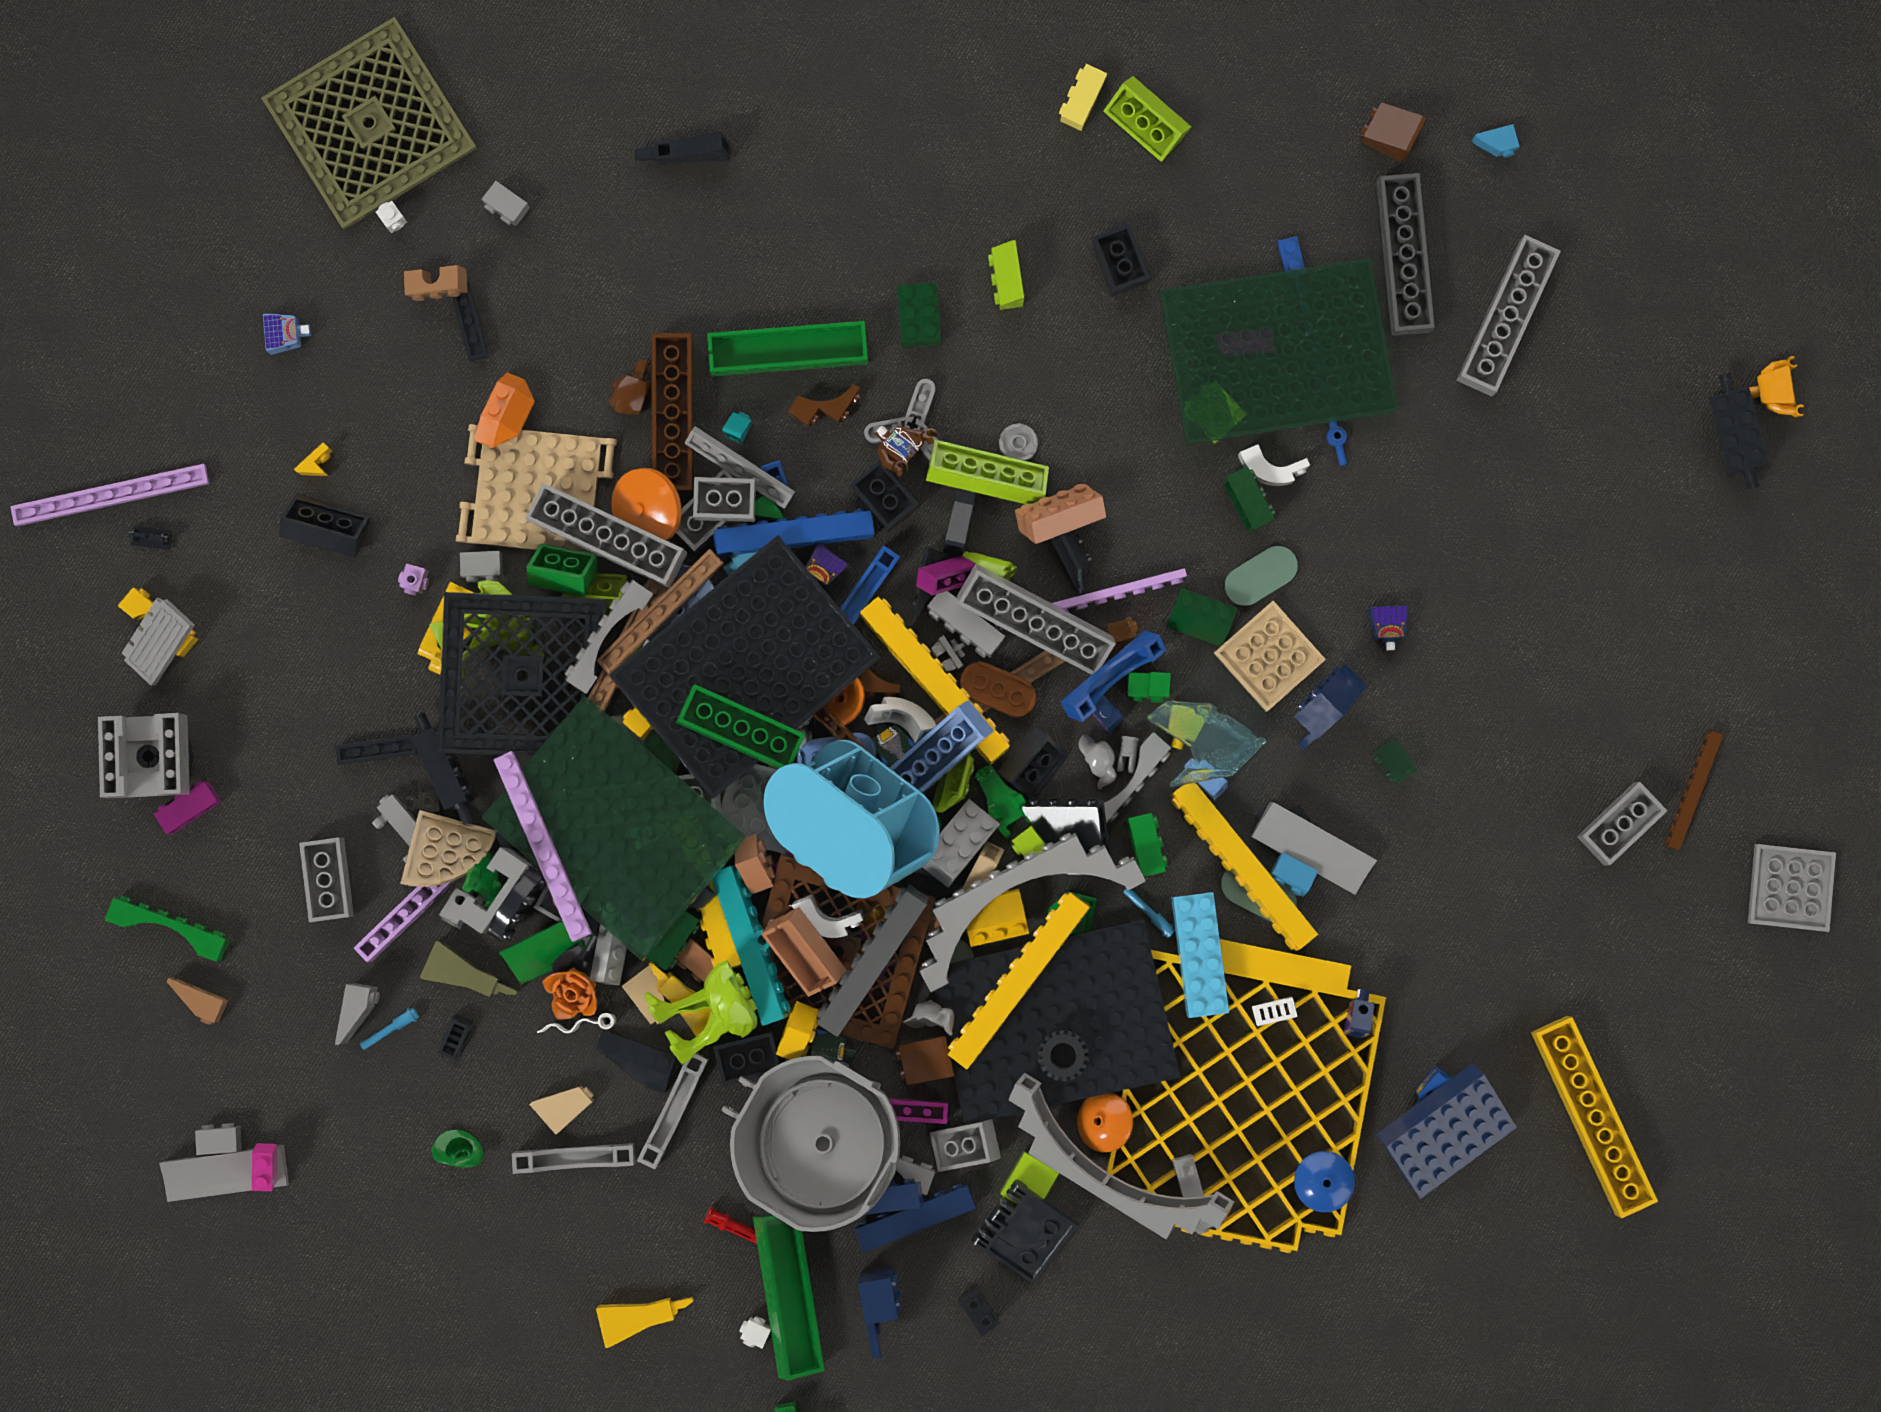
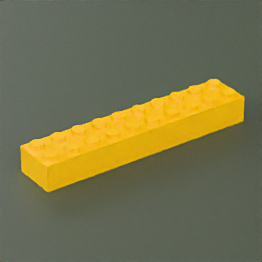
[860,597,1010,766]
[948,892,1091,1069]
[1531,1016,1658,1218]

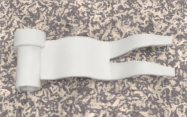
[537,1013,617,1033]

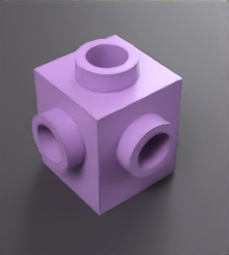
[398,564,429,596]

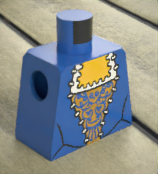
[1412,1065,1451,1106]

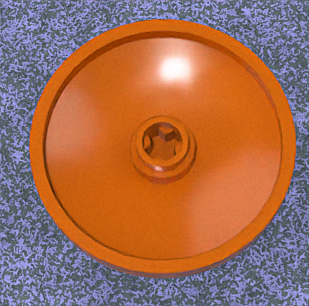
[612,468,681,541]

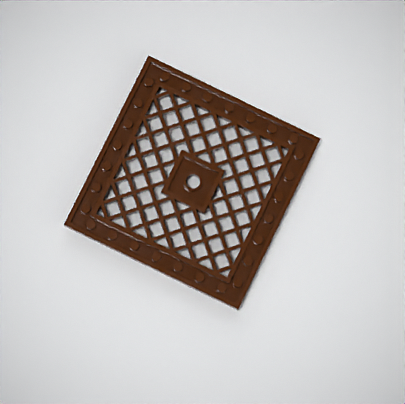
[746,853,936,1049]

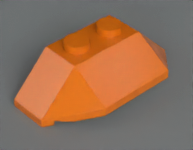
[474,373,535,448]

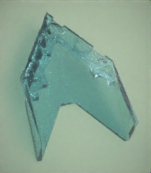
[1147,701,1267,787]

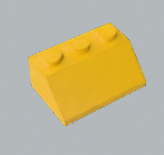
[966,889,1029,947]

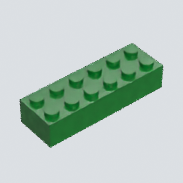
[676,684,805,769]

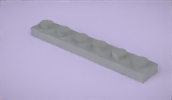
[685,426,795,508]

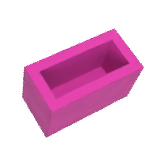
[251,1143,277,1191]

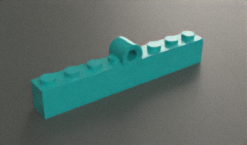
[710,865,791,1026]

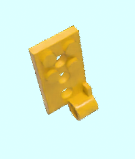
[417,582,474,675]

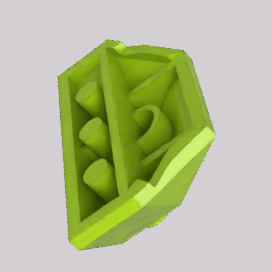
[932,753,974,813]

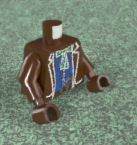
[874,426,937,476]

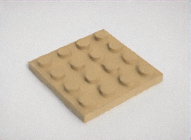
[1214,601,1326,712]

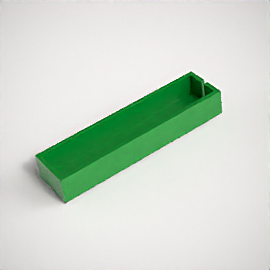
[707,321,868,377]
[753,1213,825,1380]

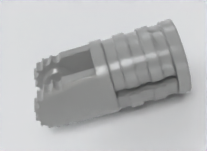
[1117,736,1139,773]

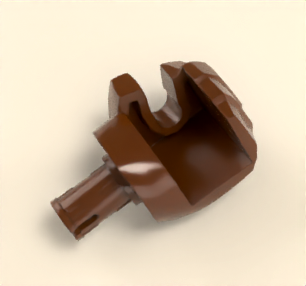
[608,359,651,415]

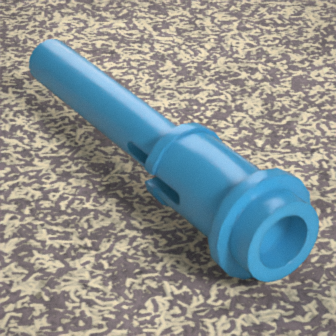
[1123,889,1175,938]
[360,1007,419,1050]

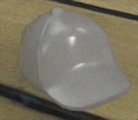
[1079,734,1116,790]
[903,1000,954,1036]

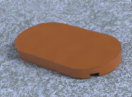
[960,662,1036,717]

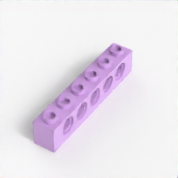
[354,879,458,962]

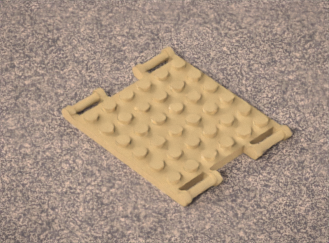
[456,424,617,557]

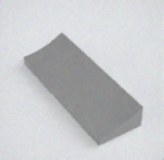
[1251,802,1377,895]
[159,1145,289,1202]

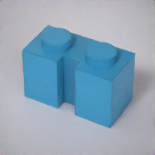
[1270,852,1318,897]

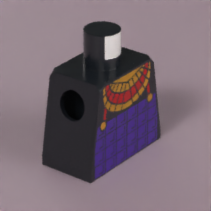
[805,543,849,590]

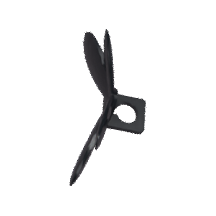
[552,893,604,973]

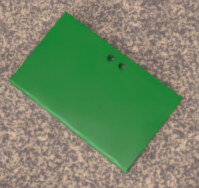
[499,921,580,985]

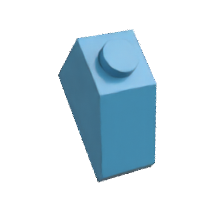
[1472,124,1520,158]

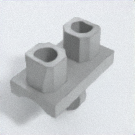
[930,635,966,673]

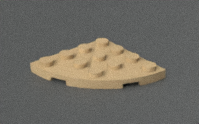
[400,810,497,887]

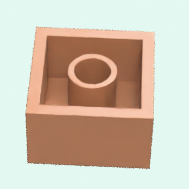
[734,834,775,895]

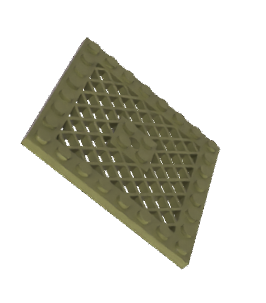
[262,17,477,230]

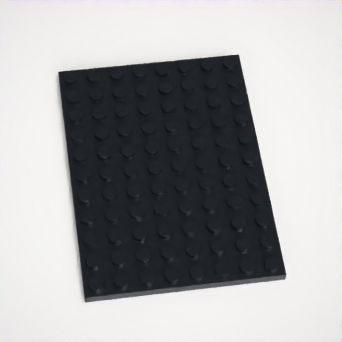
[608,535,881,799]
[935,920,1180,1125]

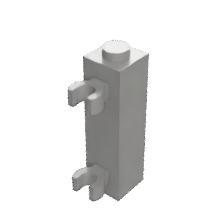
[372,795,416,863]
[1172,1154,1213,1234]

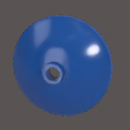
[1294,1151,1355,1212]

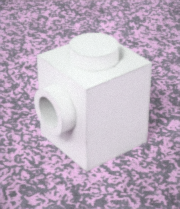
[376,201,407,233]
[739,1316,771,1348]

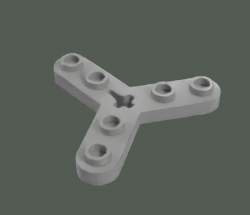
[864,379,938,461]

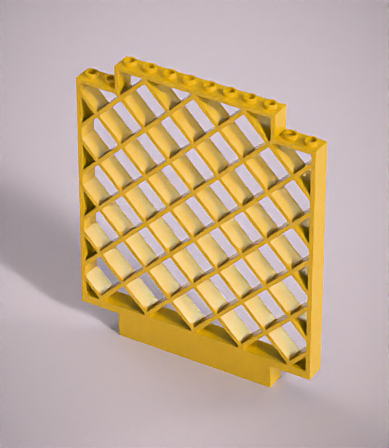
[1106,939,1386,1253]

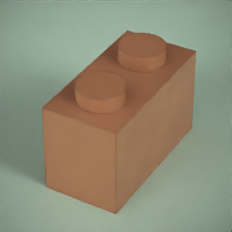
[675,938,713,983]

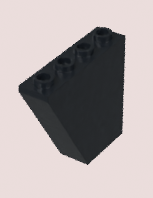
[1022,798,1111,875]

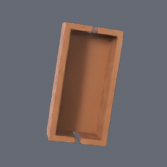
[1015,484,1106,544]
[761,907,846,997]

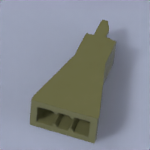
[420,940,518,997]

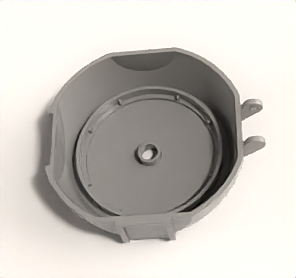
[721,1056,901,1232]

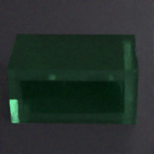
[1373,737,1418,784]

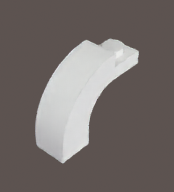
[1238,445,1310,486]
[865,697,937,743]
[792,894,865,938]

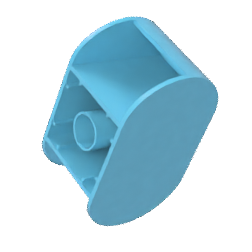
[764,740,939,898]

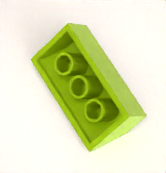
[1103,76,1191,162]

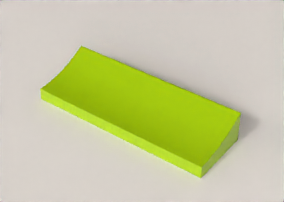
[926,440,1049,504]

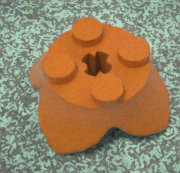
[542,968,597,1020]

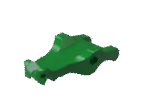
[975,765,1031,839]
[462,850,504,909]

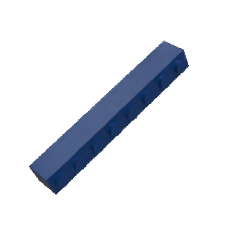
[713,509,875,557]

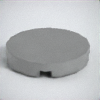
[999,423,1038,461]

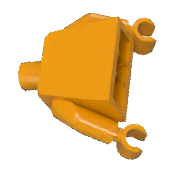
[1749,356,1804,417]

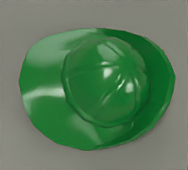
[431,1130,484,1168]

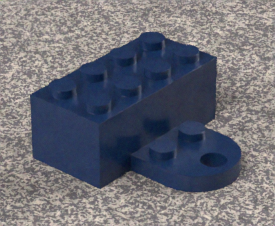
[1294,664,1367,750]
[858,1266,902,1359]

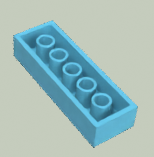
[1171,892,1229,1018]

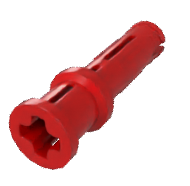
[703,1207,757,1244]

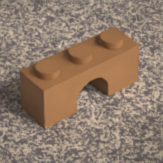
[404,265,467,301]

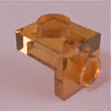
[1107,617,1138,643]

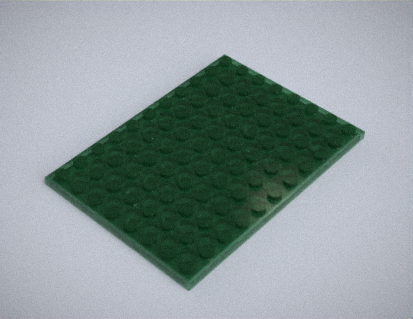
[1159,258,1398,445]
[481,695,748,961]

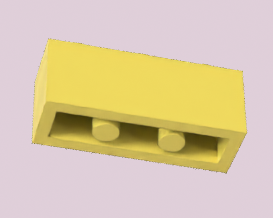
[1059,64,1107,131]

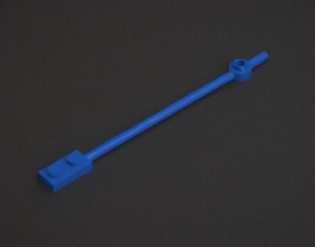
[1277,236,1347,466]

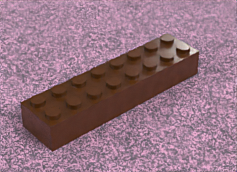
[652,333,694,493]

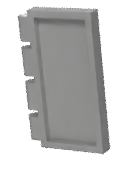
[122,598,194,686]

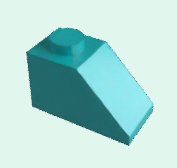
[722,412,753,445]

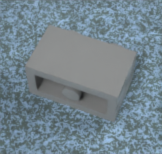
[482,180,530,226]
[460,551,503,582]
[195,1123,242,1155]

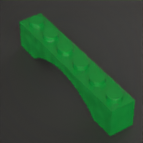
[105,895,230,962]

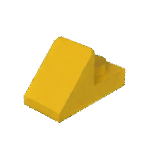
[294,443,333,476]

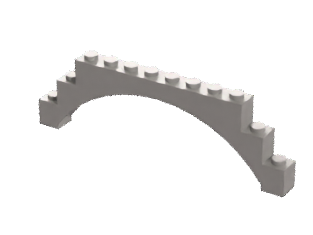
[920,833,1145,992]
[1009,1073,1234,1239]

